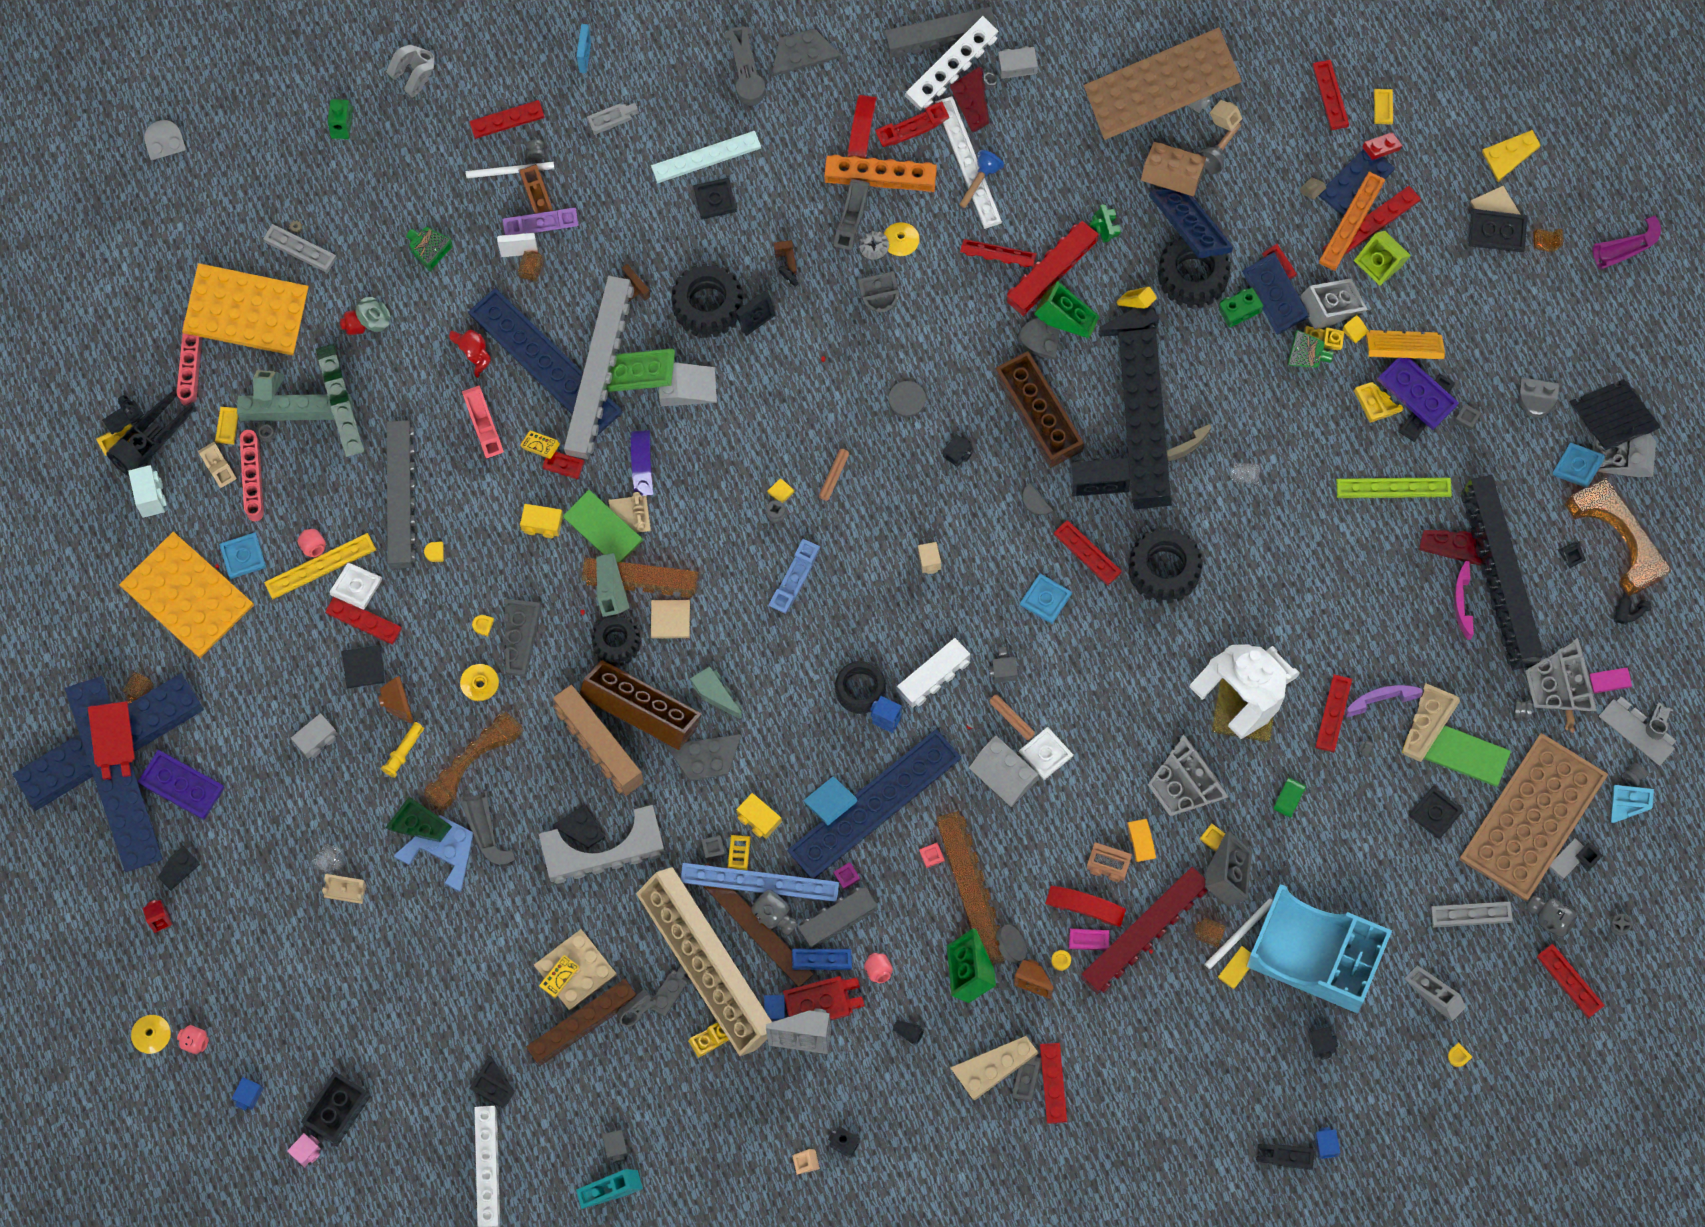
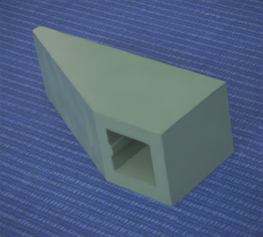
[253,370,285,401]
[596,553,630,617]
[690,666,743,719]

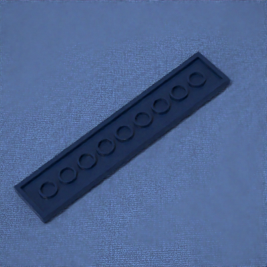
[468,288,623,437]
[64,676,163,873]
[787,729,962,879]

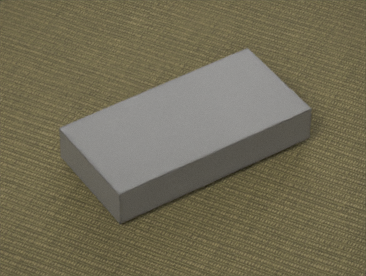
[1549,839,1584,880]

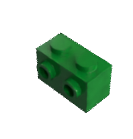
[1218,288,1263,328]

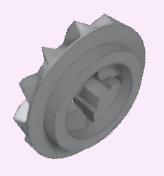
[859,230,889,260]

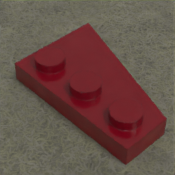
[950,67,989,132]

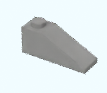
[1404,965,1466,1021]

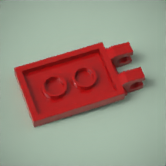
[88,701,135,780]
[783,976,865,1021]

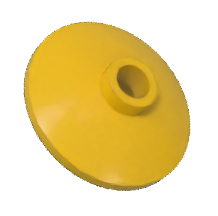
[884,222,919,256]
[460,664,499,701]
[131,1015,171,1054]

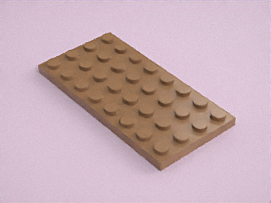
[1084,28,1242,140]
[1459,733,1608,902]

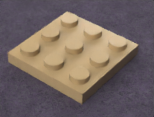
[534,929,617,1011]

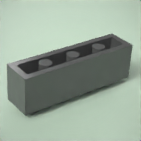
[798,887,878,949]

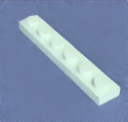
[651,131,761,183]

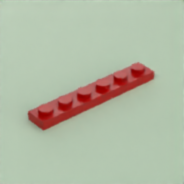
[1323,186,1421,255]

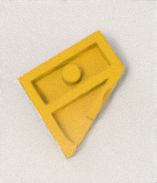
[1354,382,1403,423]

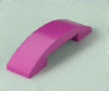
[1454,561,1474,640]

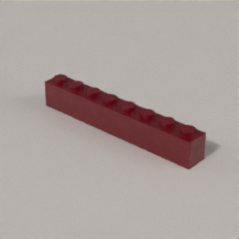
[1081,867,1209,995]

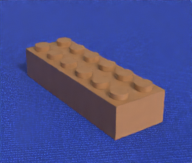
[553,684,644,797]

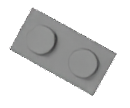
[998,47,1038,79]
[291,713,338,759]

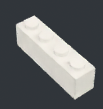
[897,638,970,708]

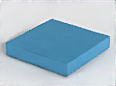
[576,24,591,73]
[1553,442,1605,488]
[219,532,267,579]
[1020,573,1072,624]
[804,776,858,825]

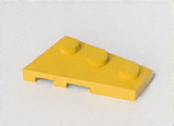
[1482,130,1540,182]

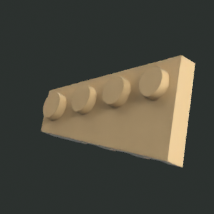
[1403,683,1460,762]
[951,1036,1038,1101]

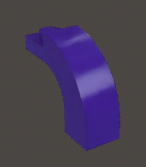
[631,430,653,496]

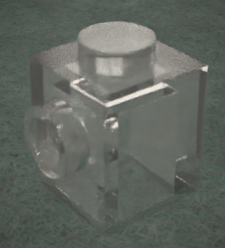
[1230,463,1260,485]
[311,843,344,875]

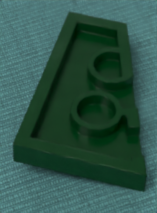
[385,797,452,842]

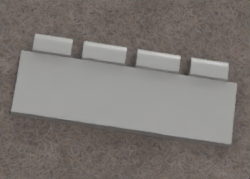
[1599,696,1676,766]

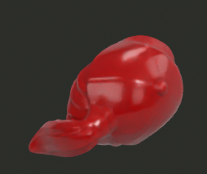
[449,330,491,378]

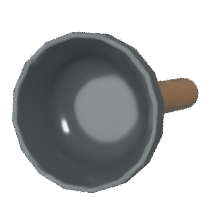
[1197,123,1241,174]

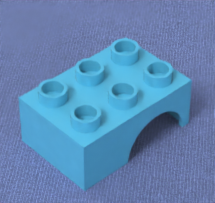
[1247,884,1392,1014]

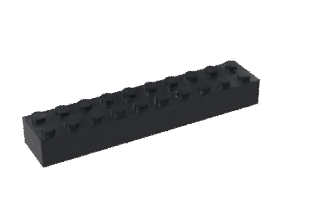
[1118,328,1172,510]
[1461,475,1544,670]

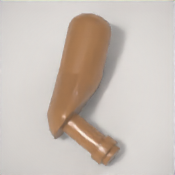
[1565,710,1575,733]

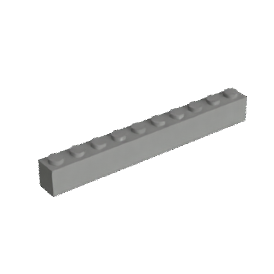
[564,276,634,459]

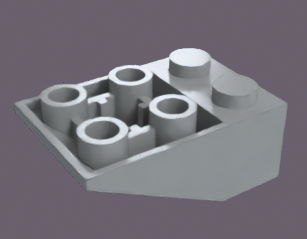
[1593,433,1656,477]

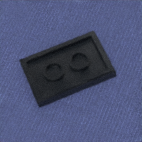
[1468,209,1528,252]

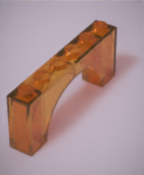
[1564,479,1672,597]

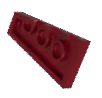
[1419,530,1483,566]

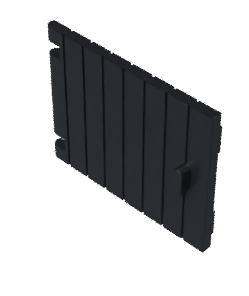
[1569,379,1660,450]

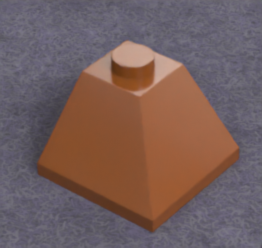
[378,676,414,724]
[1014,959,1054,999]

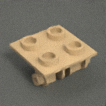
[609,492,651,533]

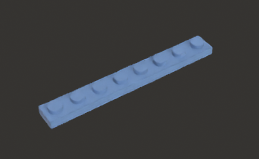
[681,863,839,902]

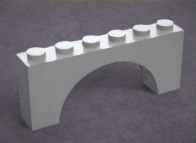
[539,805,665,884]

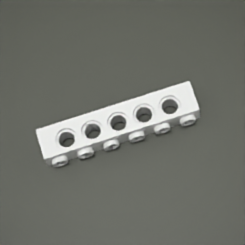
[905,16,998,111]
[475,1106,500,1227]

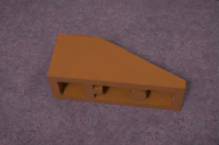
[518,164,553,214]

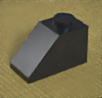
[158,846,200,891]

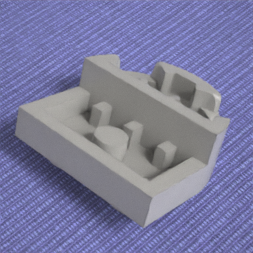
[144,120,186,161]

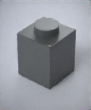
[602,1130,628,1163]

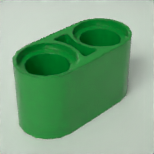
[1273,778,1307,818]

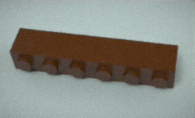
[526,979,636,1067]

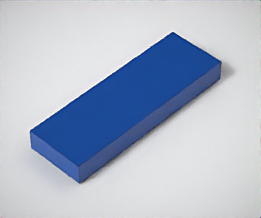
[791,949,852,970]

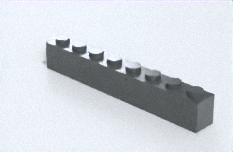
[387,420,416,569]

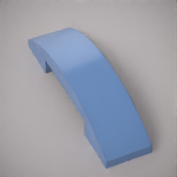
[769,539,820,614]

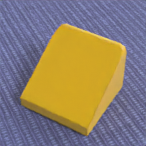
[1343,315,1369,344]

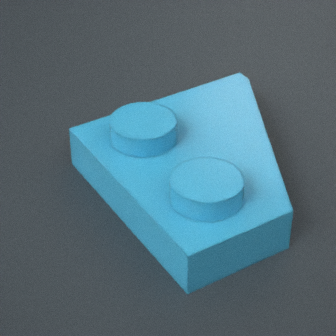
[1610,785,1654,823]

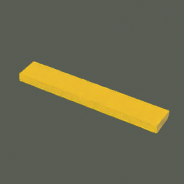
[264,533,376,600]

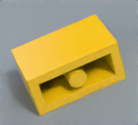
[520,504,563,538]
[736,793,782,839]

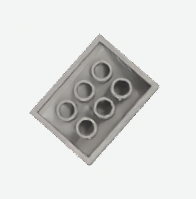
[766,1009,831,1054]

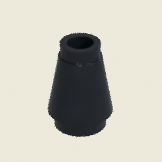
[893,1020,924,1044]

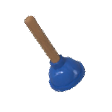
[960,149,1004,208]

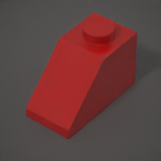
[142,900,173,933]

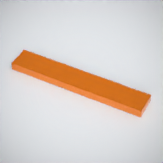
[1319,172,1385,271]

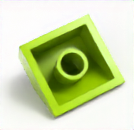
[1354,231,1411,286]

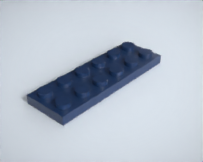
[1149,188,1233,258]

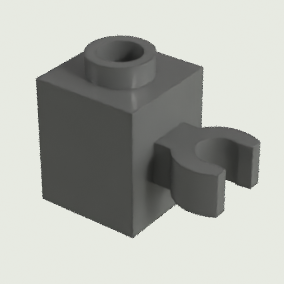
[989,646,1018,683]

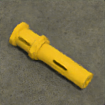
[381,722,424,778]

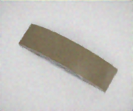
[1167,424,1211,462]

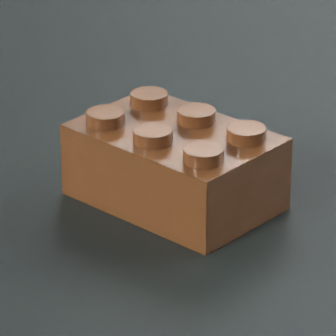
[1141,142,1207,196]

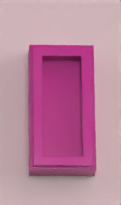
[1589,667,1632,693]
[1069,929,1109,951]

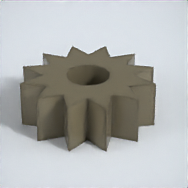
[288,220,303,234]

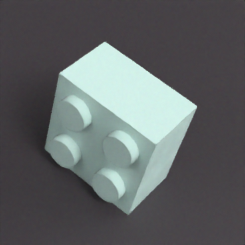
[129,465,167,518]

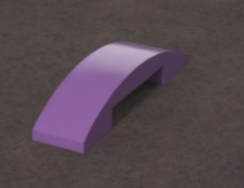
[502,207,579,235]
[1346,685,1423,717]

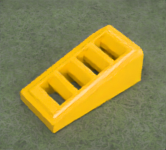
[1116,287,1157,308]
[728,835,750,871]

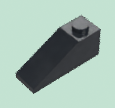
[1099,306,1159,337]

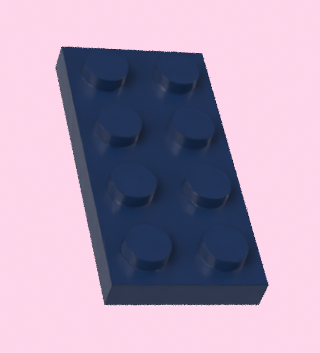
[1318,149,1395,217]
[1242,253,1310,335]

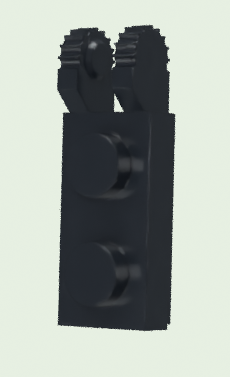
[1256,1144,1315,1170]

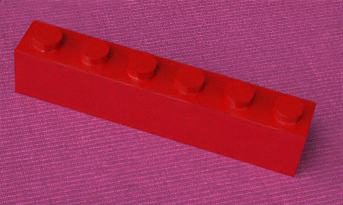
[1007,221,1099,316]

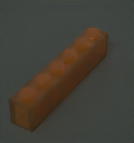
[582,558,700,598]

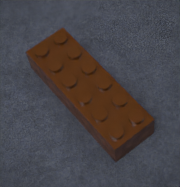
[995,351,1084,468]
[579,660,702,750]

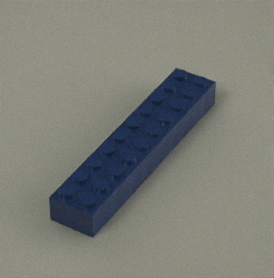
[13,673,204,811]

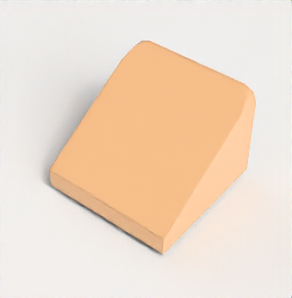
[792,1149,820,1175]

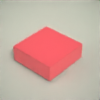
[919,843,945,868]

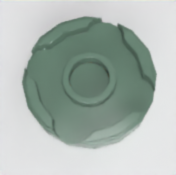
[356,297,391,332]

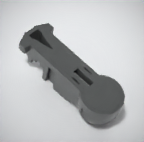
[724,26,765,106]

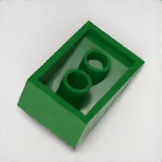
[1034,281,1100,338]
[947,928,996,1003]

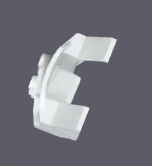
[1189,644,1299,739]

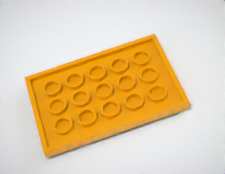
[182,263,309,356]
[119,532,254,658]

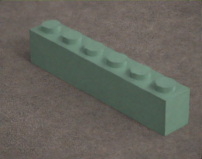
[237,394,353,421]

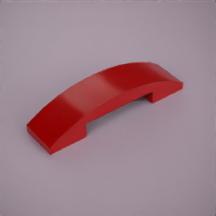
[848,95,877,159]
[875,101,950,147]
[1045,886,1126,928]

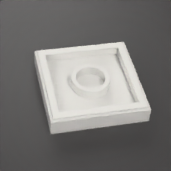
[497,233,538,257]
[330,563,382,610]
[1019,727,1073,780]

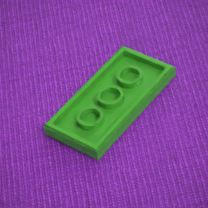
[606,349,675,392]
[563,490,643,566]
[1424,726,1511,787]

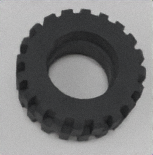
[1158,236,1231,308]
[671,263,743,338]
[1128,527,1203,604]

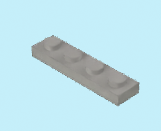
[263,224,337,273]
[1430,902,1513,928]

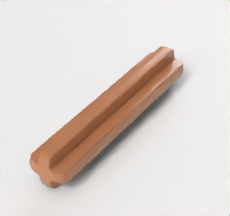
[819,449,849,501]
[990,695,1035,740]

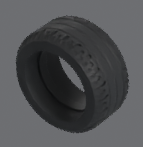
[835,661,886,714]

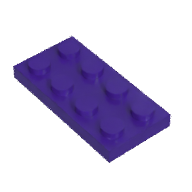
[1377,358,1459,430]
[138,750,225,820]

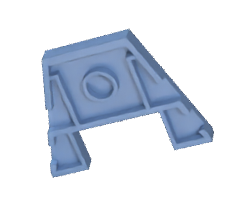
[394,815,474,893]

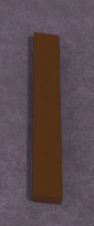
[703,862,814,987]

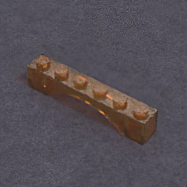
[424,711,524,813]

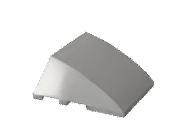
[1526,638,1597,711]
[1148,734,1229,816]

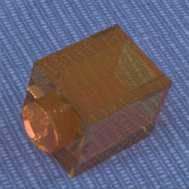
[518,251,544,282]
[123,672,154,703]
[1194,917,1226,948]

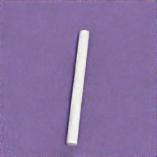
[466,162,554,178]
[1204,898,1273,969]

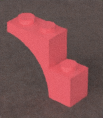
[462,385,504,458]

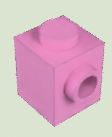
[288,1133,321,1168]

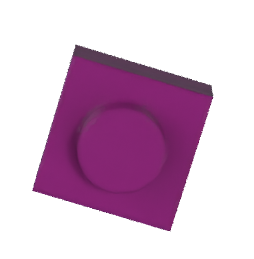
[833,862,860,890]

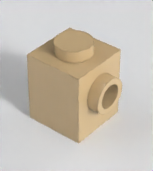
[1210,100,1243,131]
[918,542,941,574]

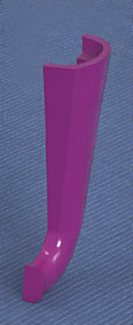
[1592,215,1661,269]

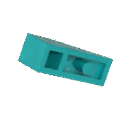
[576,1169,643,1209]

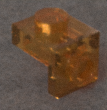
[1533,229,1564,252]

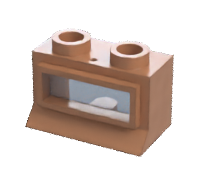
[1087,842,1132,882]

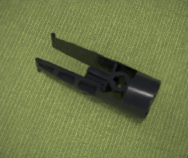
[106,386,196,477]

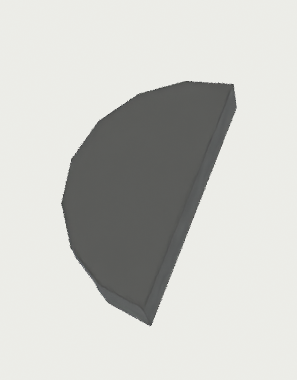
[1023,483,1053,516]

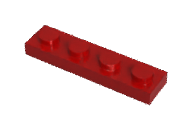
[1312,60,1349,131]
[469,100,545,139]
[960,239,1037,267]
[1054,520,1122,586]
[325,597,402,645]
[1315,674,1352,753]
[1536,944,1605,1019]
[1040,1043,1067,1124]

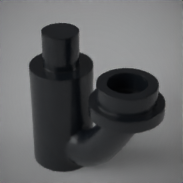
[1614,592,1652,625]

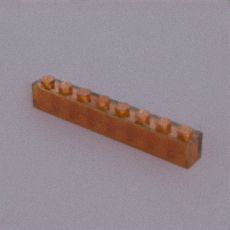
[936,811,1006,965]

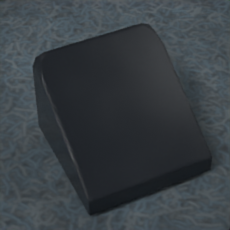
[1558,542,1586,569]
[1575,842,1603,872]

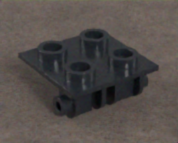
[102,395,144,434]

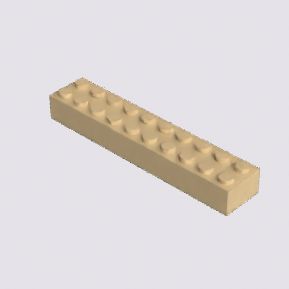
[636,867,772,1056]

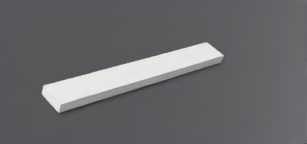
[935,96,1002,229]

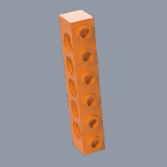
[824,155,937,192]

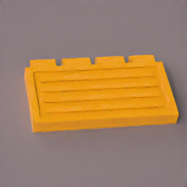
[1366,330,1445,359]

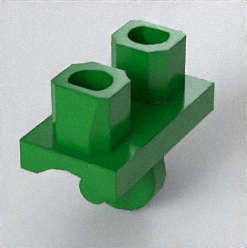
[1089,205,1121,243]

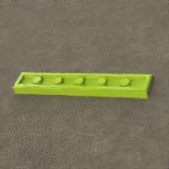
[1336,478,1452,498]

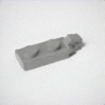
[587,103,639,135]

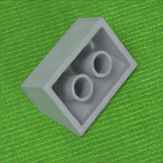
[969,736,1039,807]

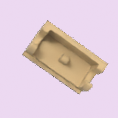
[322,874,367,904]

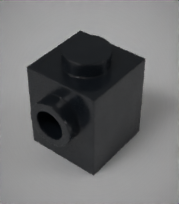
[943,434,972,467]
[1308,1027,1338,1060]
[828,1126,861,1159]

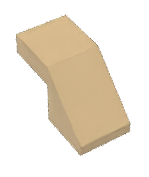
[198,442,237,488]

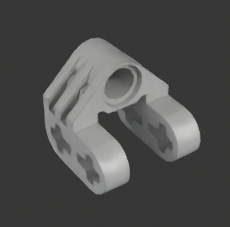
[386,45,434,97]

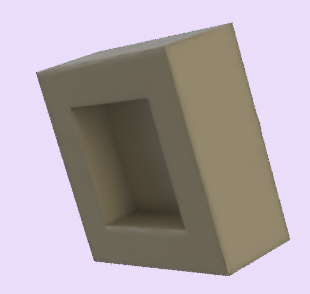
[1299,177,1326,200]

